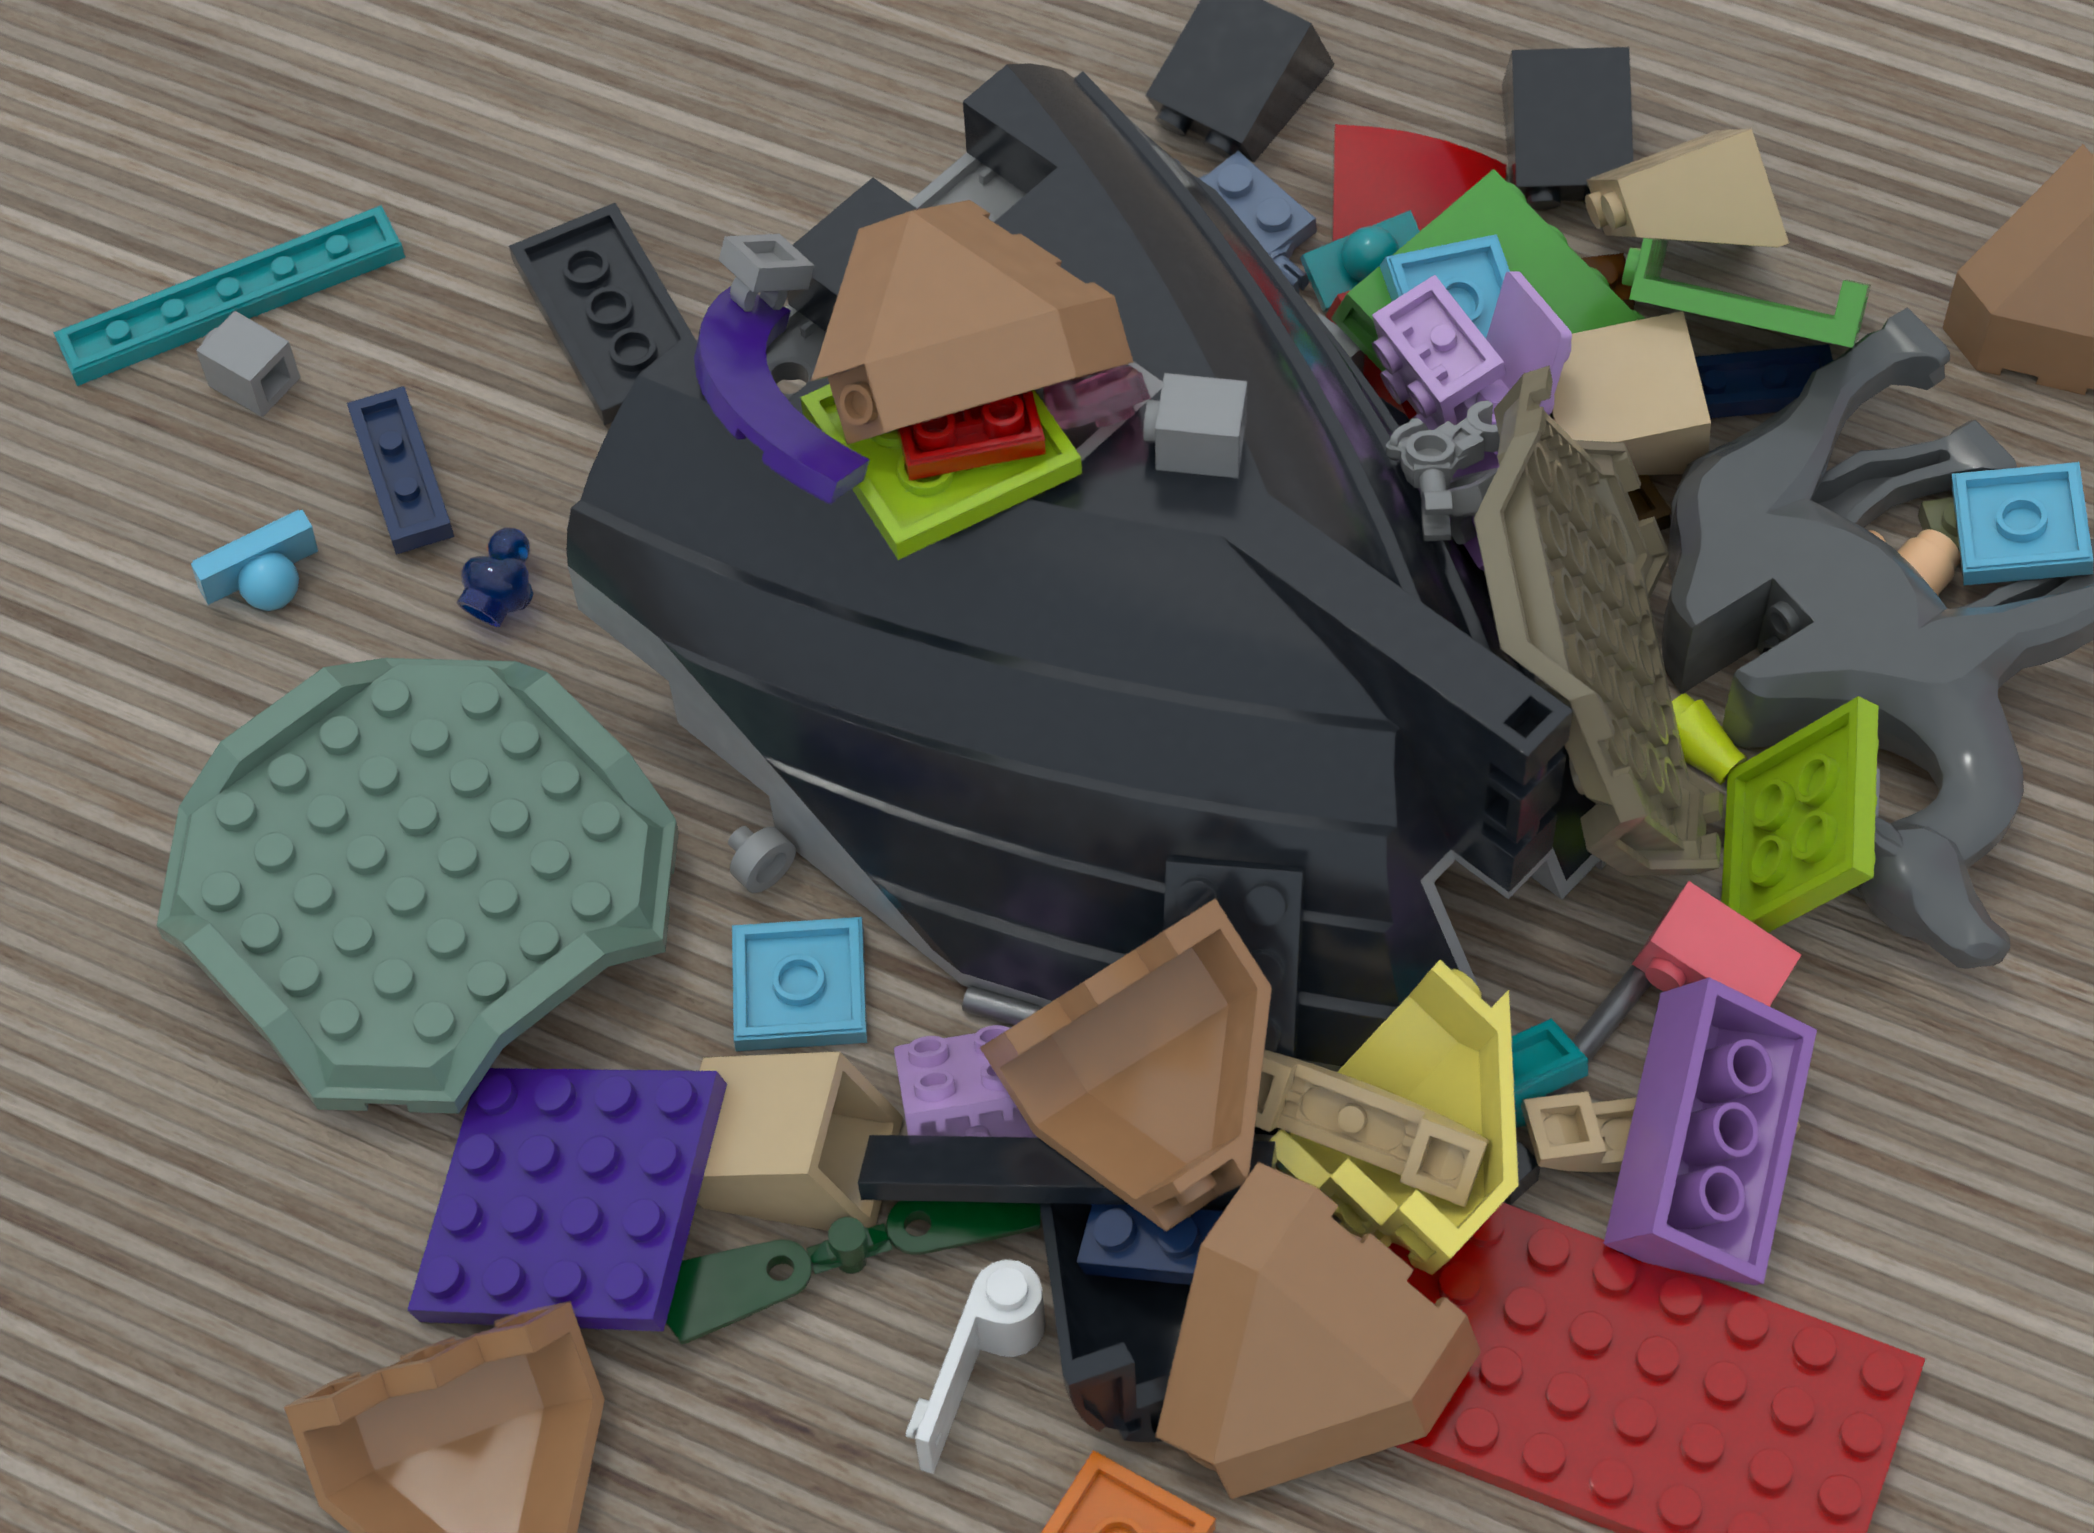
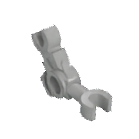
[1386,400,1500,541]

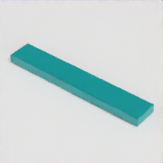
[53,205,406,386]

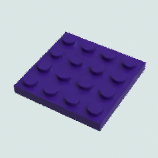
[407,1068,727,1332]

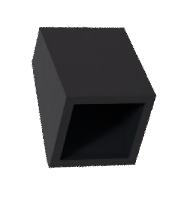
[1145,0,1334,162]
[1502,47,1634,210]

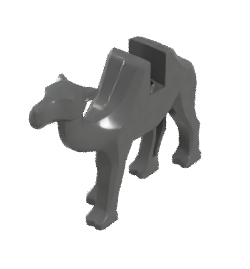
[1662,307,2094,969]

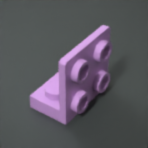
[1454,271,1572,425]
[1372,275,1506,430]
[894,1025,1037,1137]

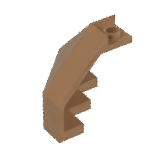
[1942,144,2094,395]
[811,200,1133,445]
[980,898,1272,1232]
[1156,1162,1481,1500]
[284,1301,605,1533]

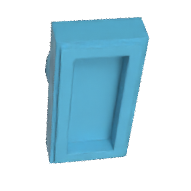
[191,509,318,611]

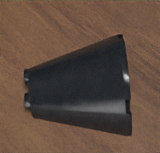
[1040,1203,1227,1442]

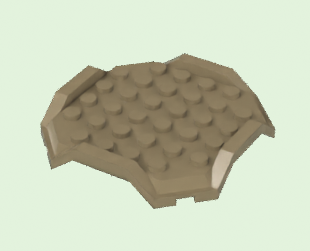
[1474,366,1723,876]

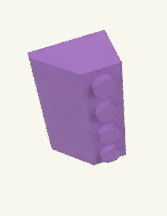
[1603,977,1817,1285]

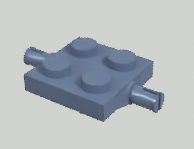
[1175,151,1317,294]

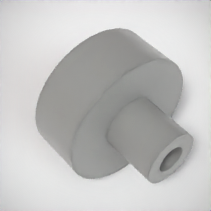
[728,826,796,893]

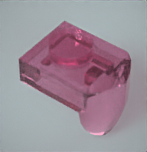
[1043,364,1151,429]

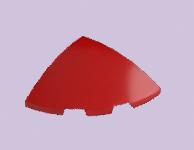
[1332,124,1507,242]

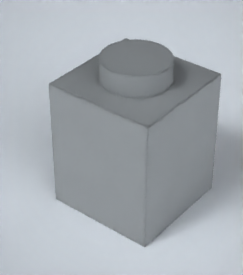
[196,311,301,417]
[1143,373,1247,478]

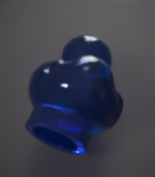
[457,527,533,627]

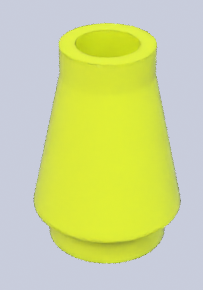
[1672,693,1747,786]

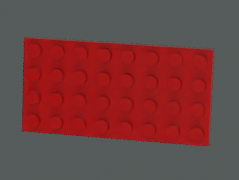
[1388,1202,1926,1533]

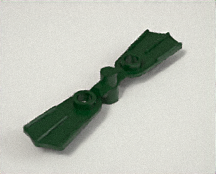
[666,1201,1041,1344]

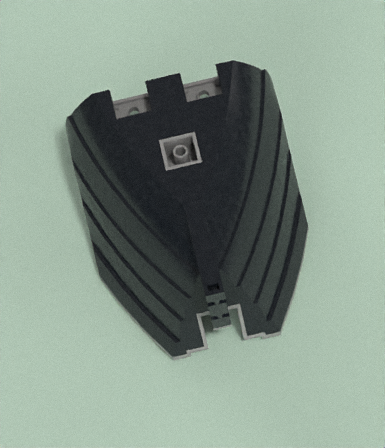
[566,63,1606,1072]

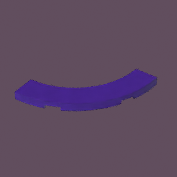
[694,286,870,504]

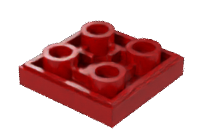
[897,391,1046,481]

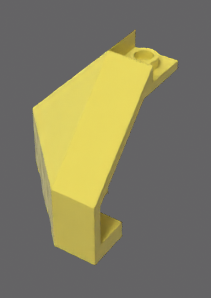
[1269,960,1519,1275]

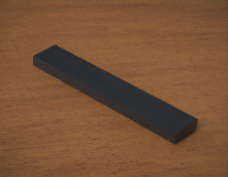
[858,1135,1277,1207]

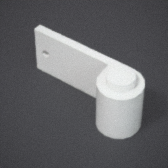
[906,1259,1045,1474]

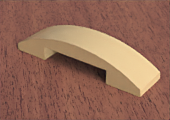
[1255,1050,1489,1207]
[1521,1091,1800,1172]

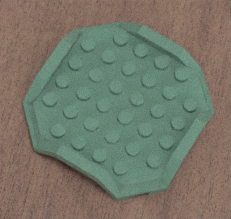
[156,658,679,1114]

